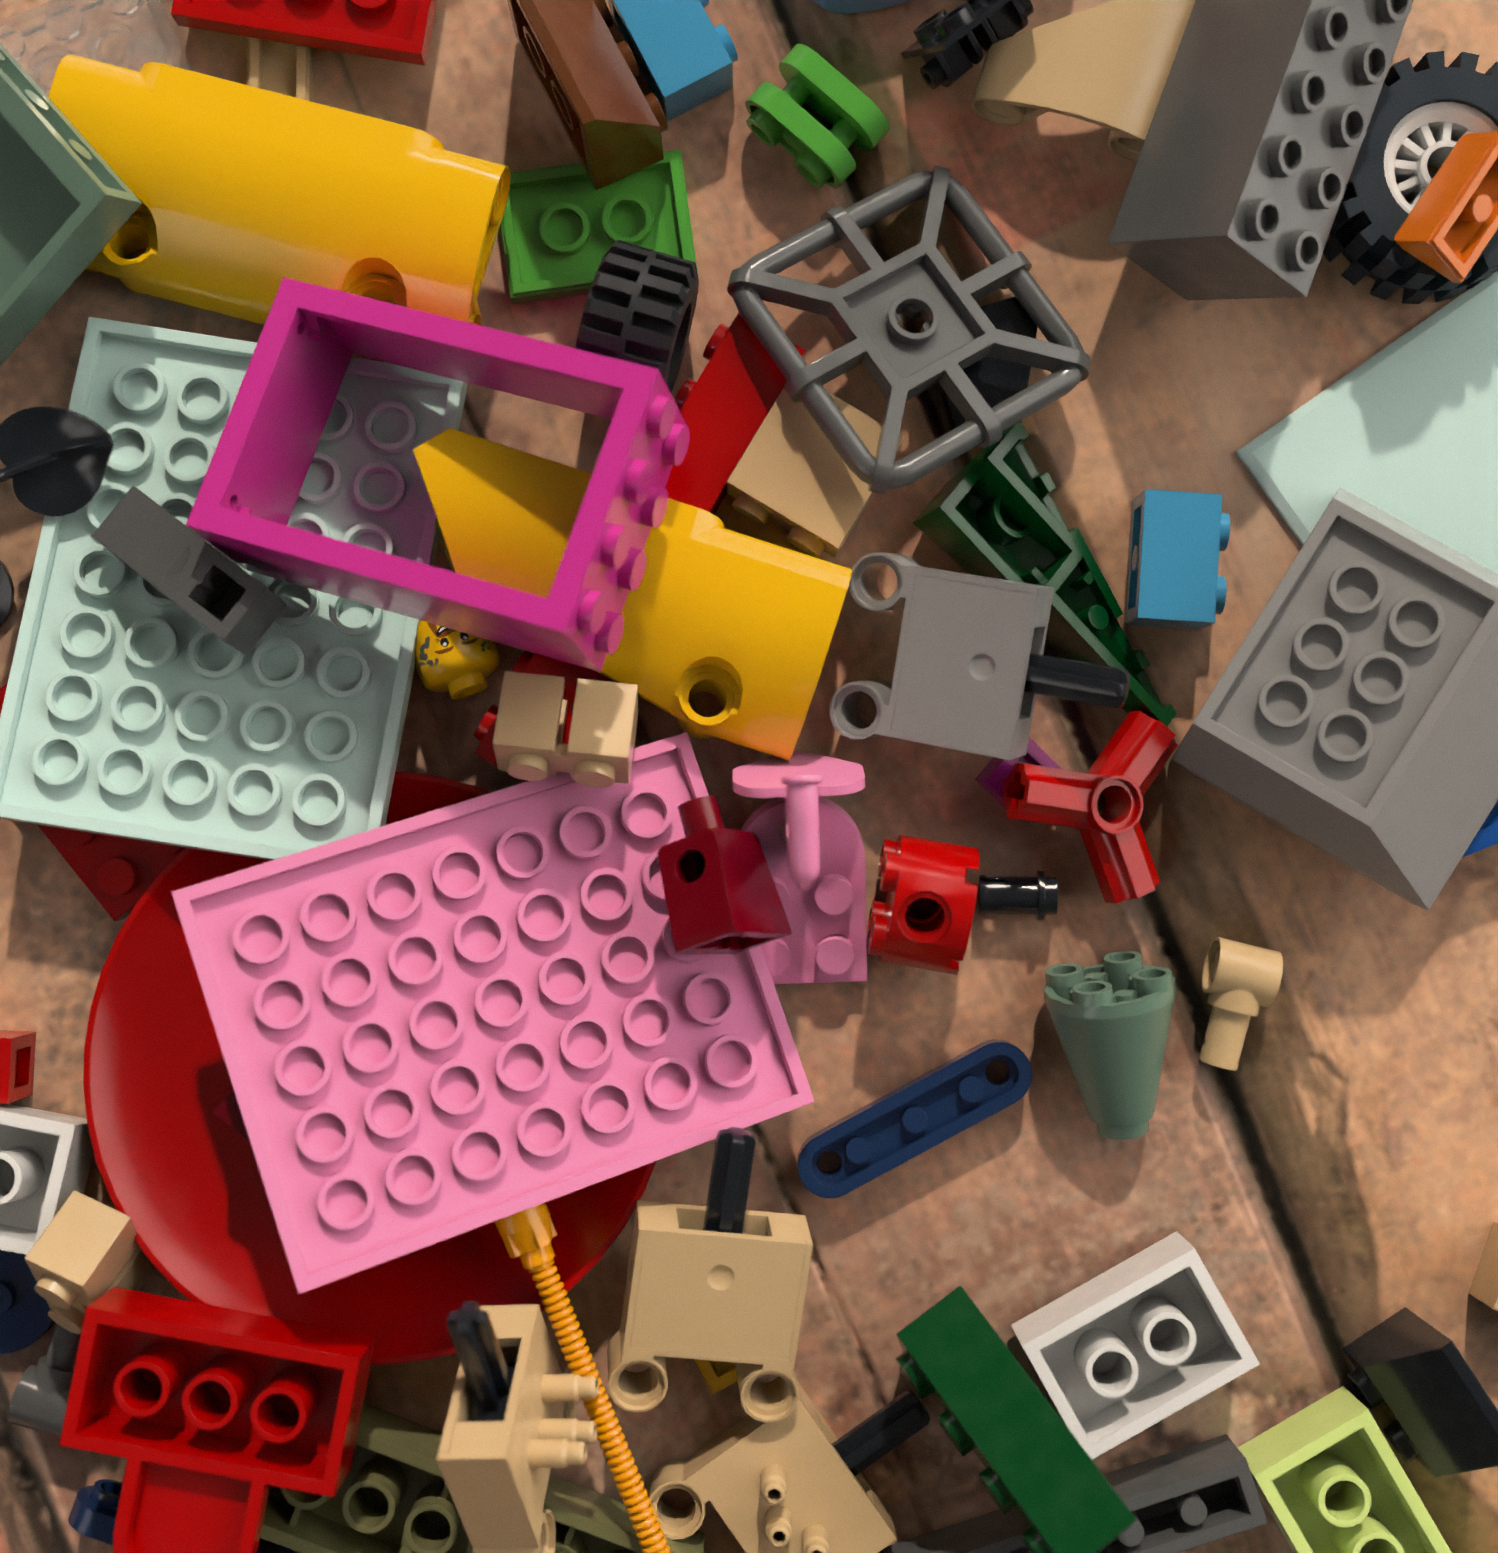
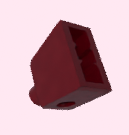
[658,796,792,954]

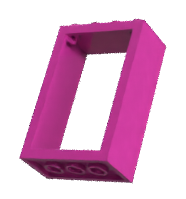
[186,277,690,672]

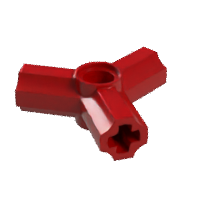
[1002,711,1178,904]

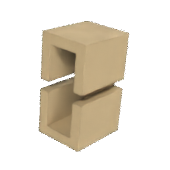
[493,671,639,788]
[24,1190,152,1334]

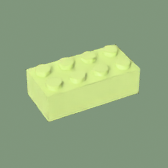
[1238,1386,1452,1553]

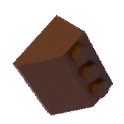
[507,0,668,190]

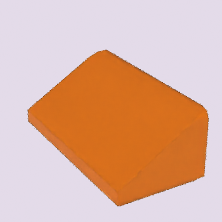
[1394,132,1498,283]

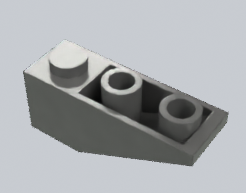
[92,485,288,656]

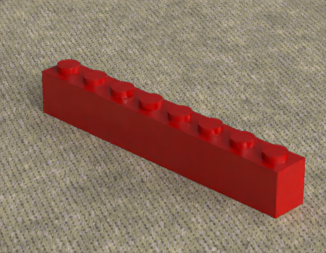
[474,312,806,783]

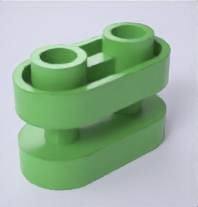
[745,43,890,189]

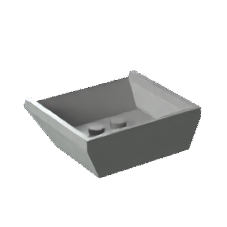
[1170,488,1498,910]

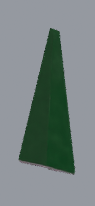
[913,422,1176,727]

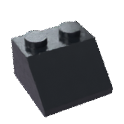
[1342,1307,1498,1477]

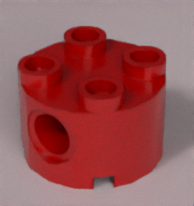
[867,835,980,975]

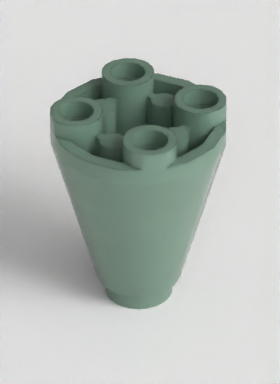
[1043,951,1176,1140]

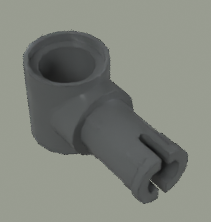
[8,1324,81,1437]

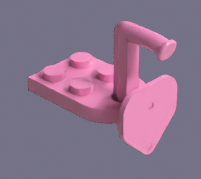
[732,751,867,984]

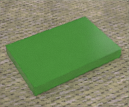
[501,149,698,304]

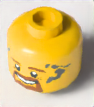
[415,621,501,700]

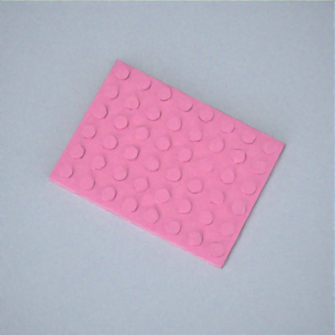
[172,732,815,1294]

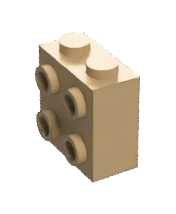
[727,388,905,558]

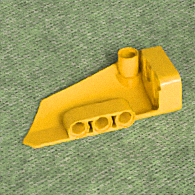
[413,428,852,761]

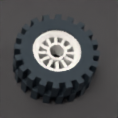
[1323,51,1498,304]

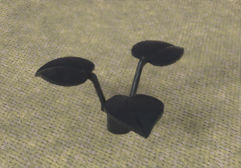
[0,406,114,628]

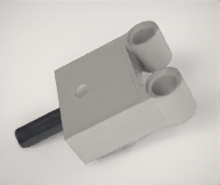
[829,552,1130,760]

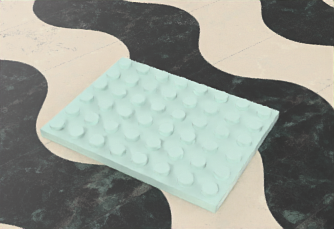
[0,317,468,861]

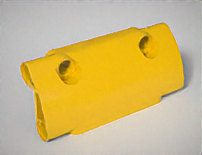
[48,54,511,325]

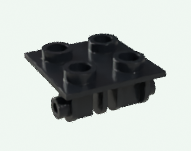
[901,0,1034,89]

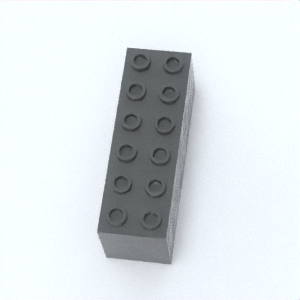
[1108,0,1413,300]

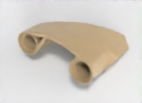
[971,0,1196,161]

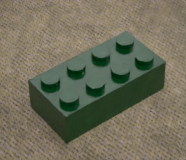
[895,1285,1137,1553]

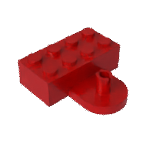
[59,1287,376,1553]

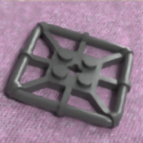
[727,165,1091,495]

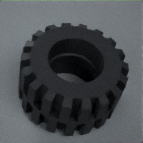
[575,240,699,393]

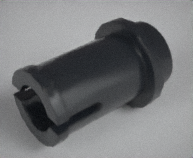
[979,870,1058,921]

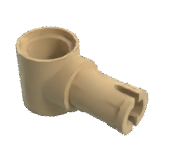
[1199,937,1283,1071]

